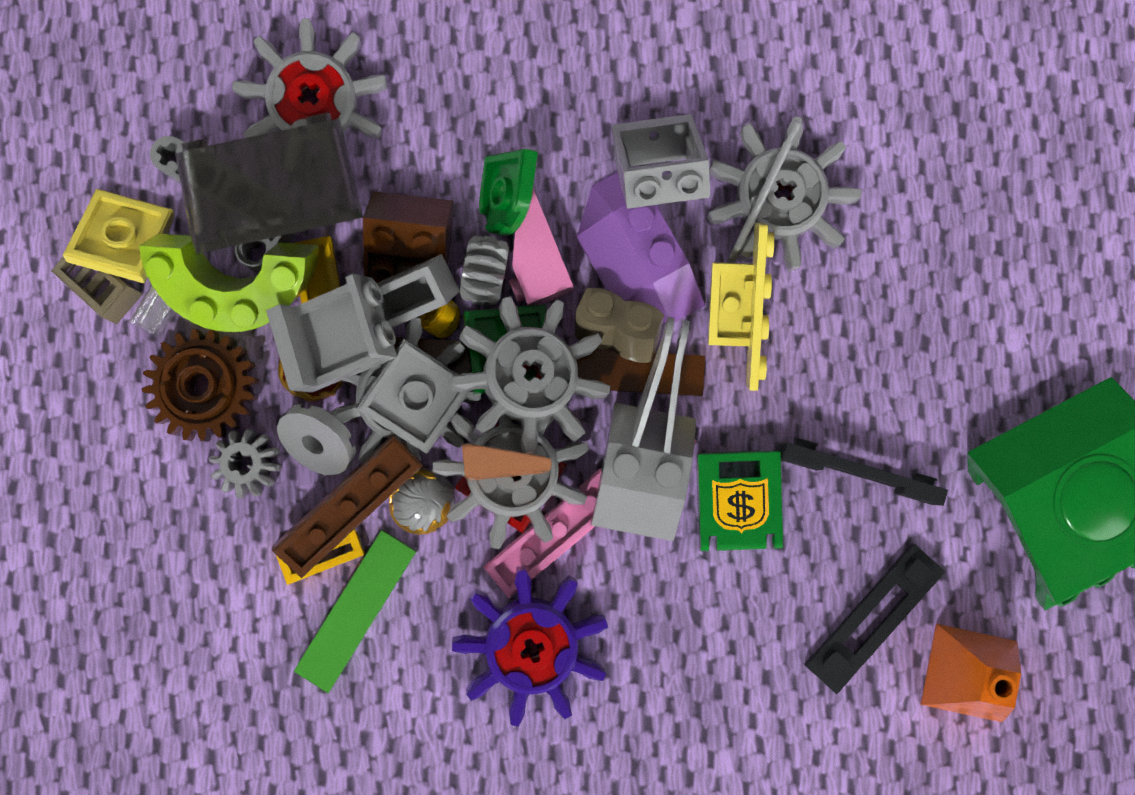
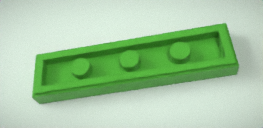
[293,530,417,693]

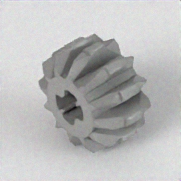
[459,236,509,306]
[209,429,282,498]

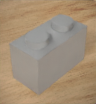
[377,254,460,328]

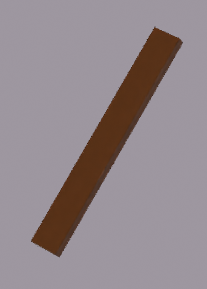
[394,337,705,397]

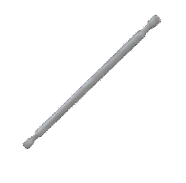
[709,120,802,300]

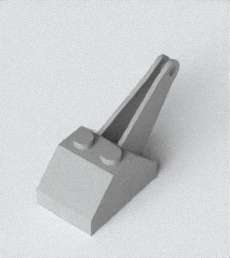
[591,317,696,541]

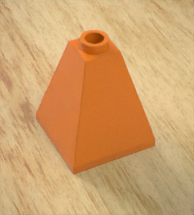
[921,624,1021,722]

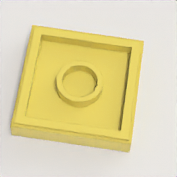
[63,189,175,284]

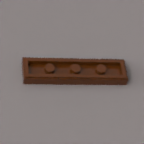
[272,434,423,578]

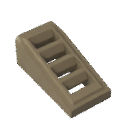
[51,256,143,324]

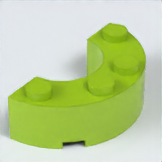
[139,233,319,332]

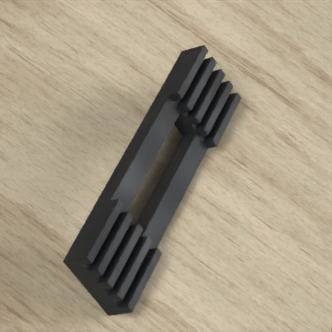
[779,438,948,506]
[804,543,946,694]

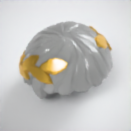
[389,468,455,535]

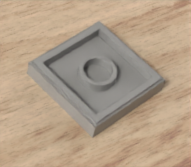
[356,337,470,454]

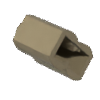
[574,288,664,363]

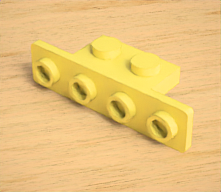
[707,222,774,391]

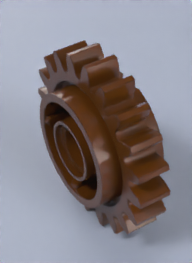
[142,329,260,442]

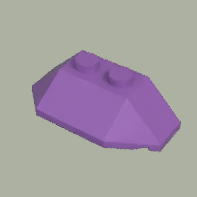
[577,172,705,324]

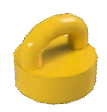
[419,300,460,339]

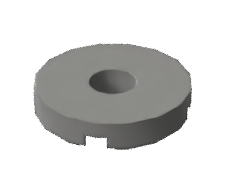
[277,404,356,475]

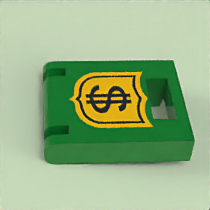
[696,450,783,551]

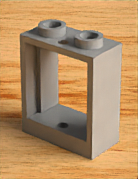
[612,114,710,209]

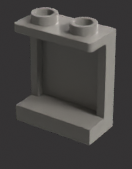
[266,273,397,392]

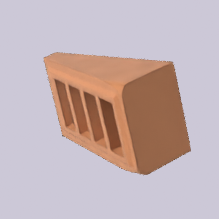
[462,443,552,481]

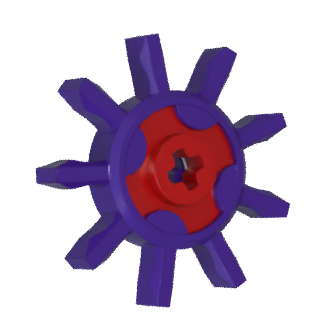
[452,566,609,727]

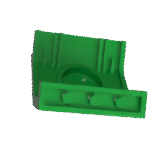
[967,377,1135,611]

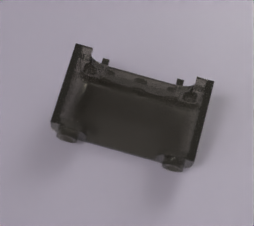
[175,113,364,254]

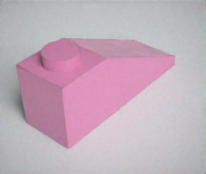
[509,189,573,306]

